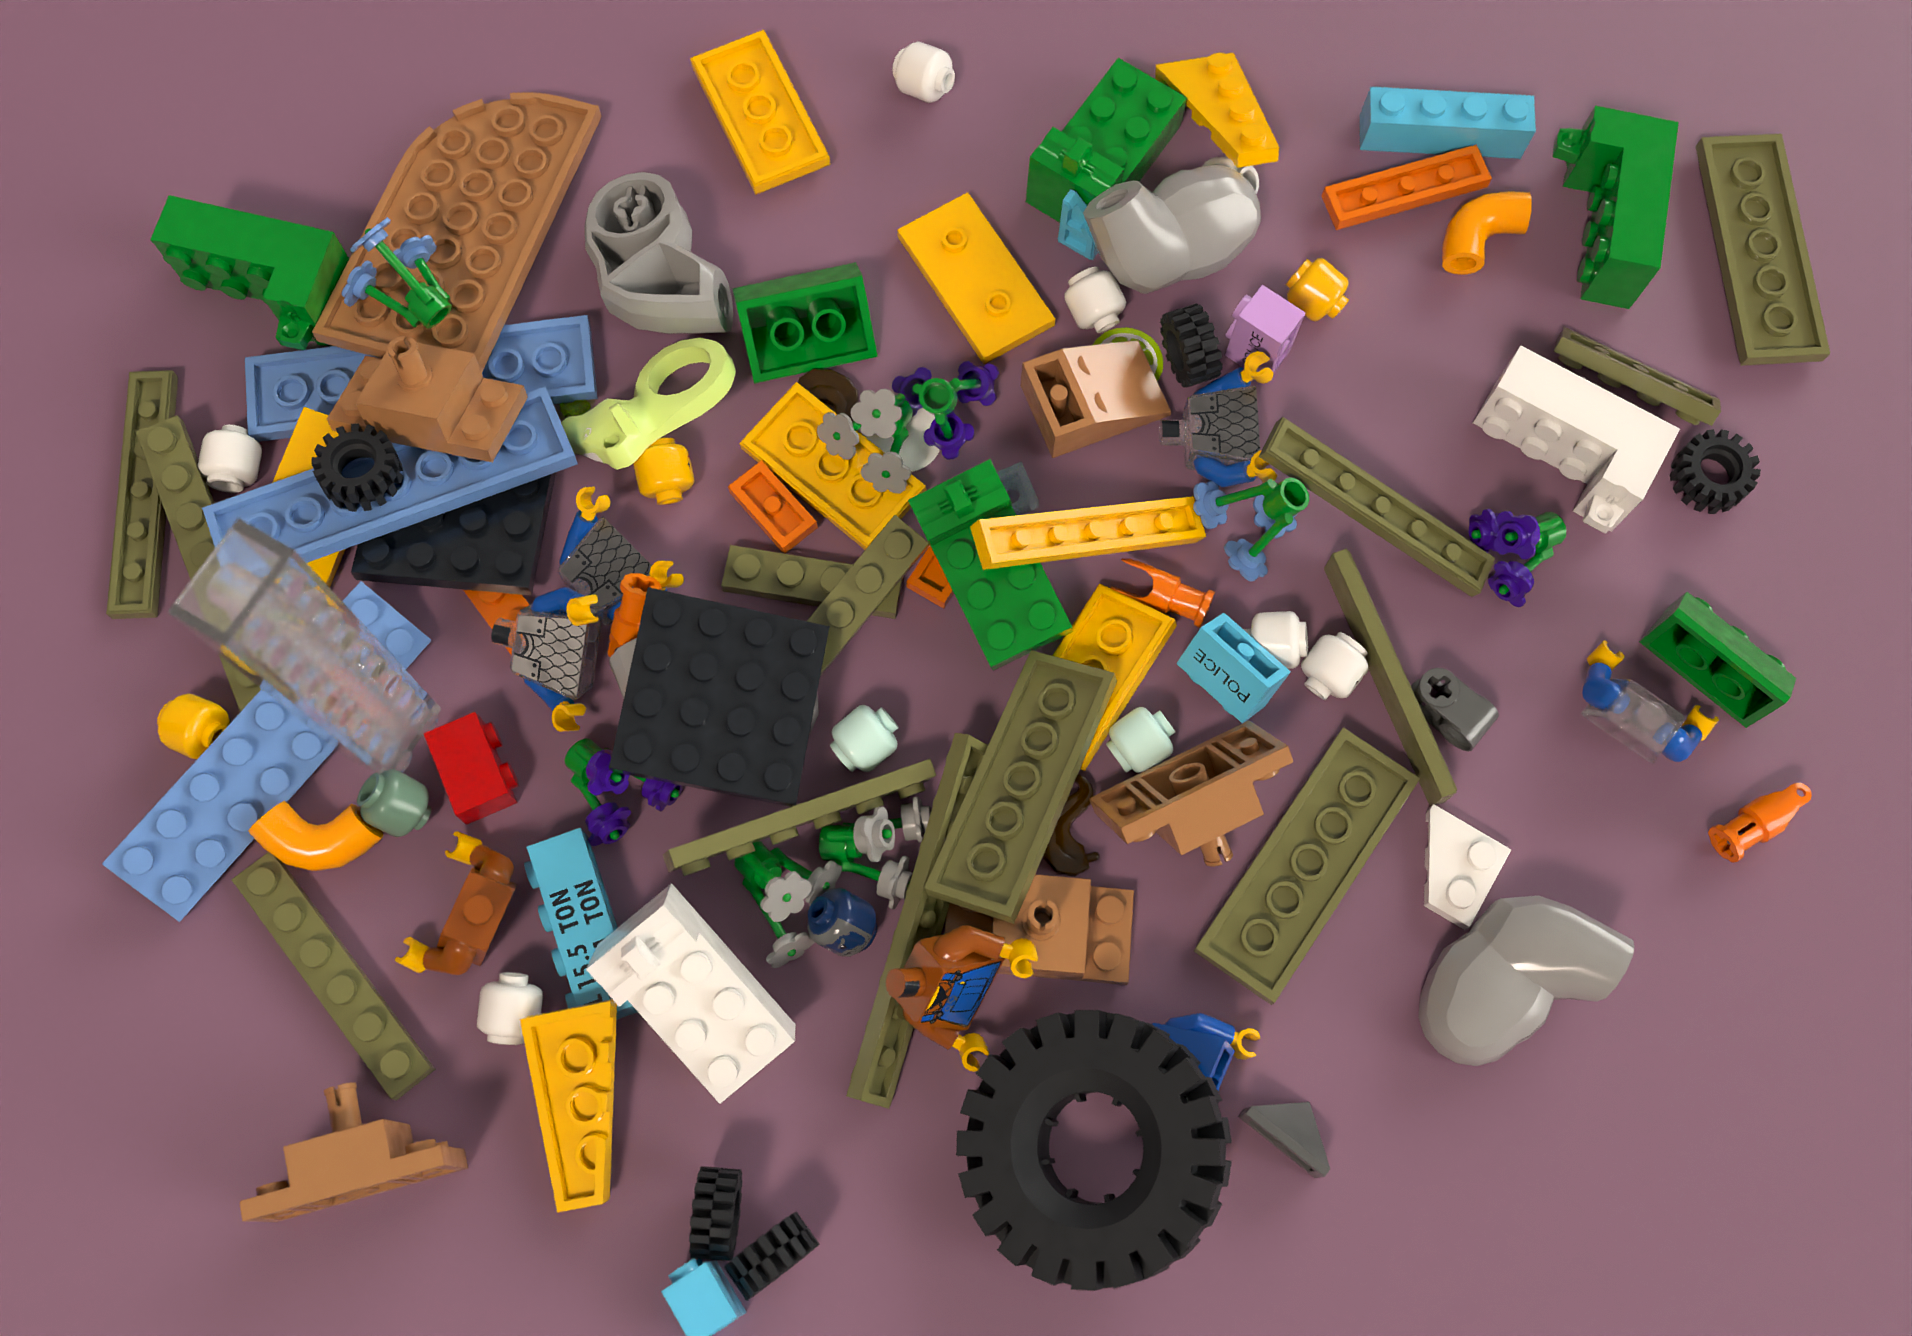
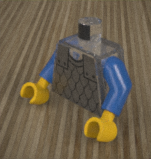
[1159,351,1277,487]
[558,486,684,625]
[491,587,604,732]
[1581,640,1719,764]

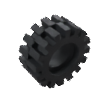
[1160,303,1223,388]
[311,423,403,512]
[1670,429,1761,514]
[689,1166,742,1261]
[724,1211,819,1301]

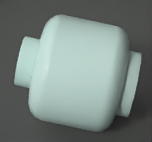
[830,705,899,772]
[1106,707,1175,774]

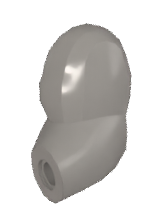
[1083,165,1261,294]
[585,172,733,334]
[1418,895,1635,1066]

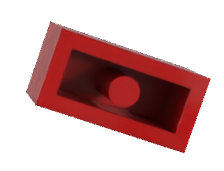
[423,712,519,825]

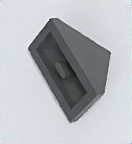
[1238,1102,1330,1178]

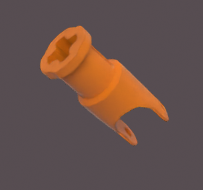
[1110,558,1215,628]
[608,573,662,657]
[1708,783,1812,863]

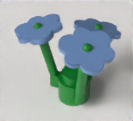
[342,217,452,329]
[1193,477,1309,581]

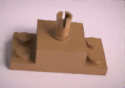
[327,336,528,463]
[1089,720,1294,867]
[945,874,1134,985]
[239,1082,468,1222]

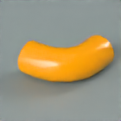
[1442,191,1532,275]
[248,801,384,871]

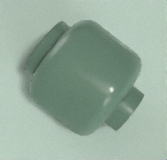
[357,769,431,837]

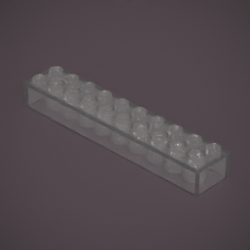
[168,518,442,774]

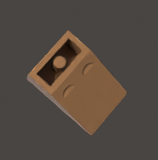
[1020,340,1171,458]

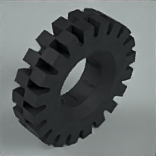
[956,1010,1232,1291]

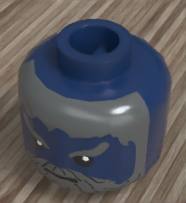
[807,888,877,957]

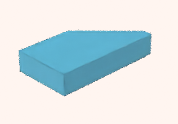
[1058,189,1098,260]

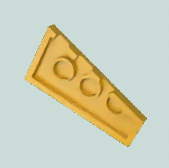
[1155,53,1279,168]
[520,999,617,1212]

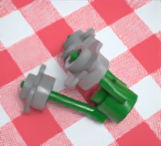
[819,797,931,910]

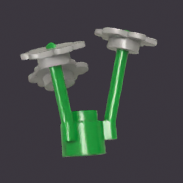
[817,388,913,493]
[734,841,842,968]

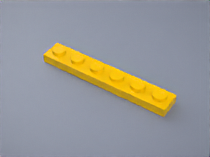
[970,496,1207,570]

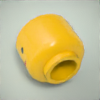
[1285,258,1349,321]
[633,438,694,505]
[157,693,230,759]

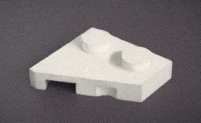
[1424,804,1511,930]

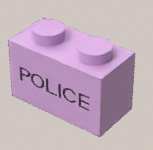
[1225,284,1306,373]

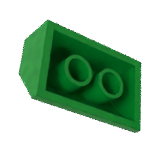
[732,262,878,384]
[1639,592,1796,728]

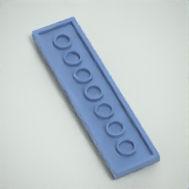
[245,315,598,442]
[202,386,578,590]
[102,581,432,922]

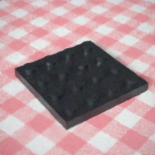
[351,472,556,595]
[608,587,830,807]

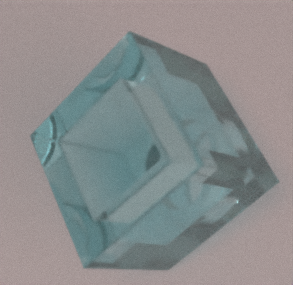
[997,461,1040,515]

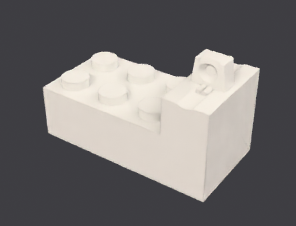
[1473,345,1680,533]
[586,883,796,1104]

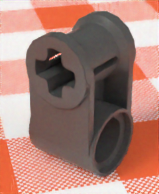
[1411,668,1499,752]

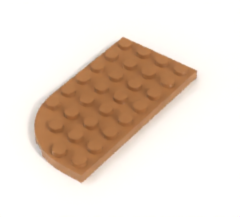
[312,92,602,372]

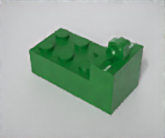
[1025,58,1187,223]
[1552,105,1679,309]
[150,195,349,350]
[908,459,1073,671]

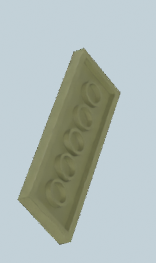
[1696,134,1831,366]
[924,650,1117,924]
[1193,727,1420,1005]

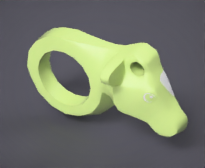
[561,337,736,470]

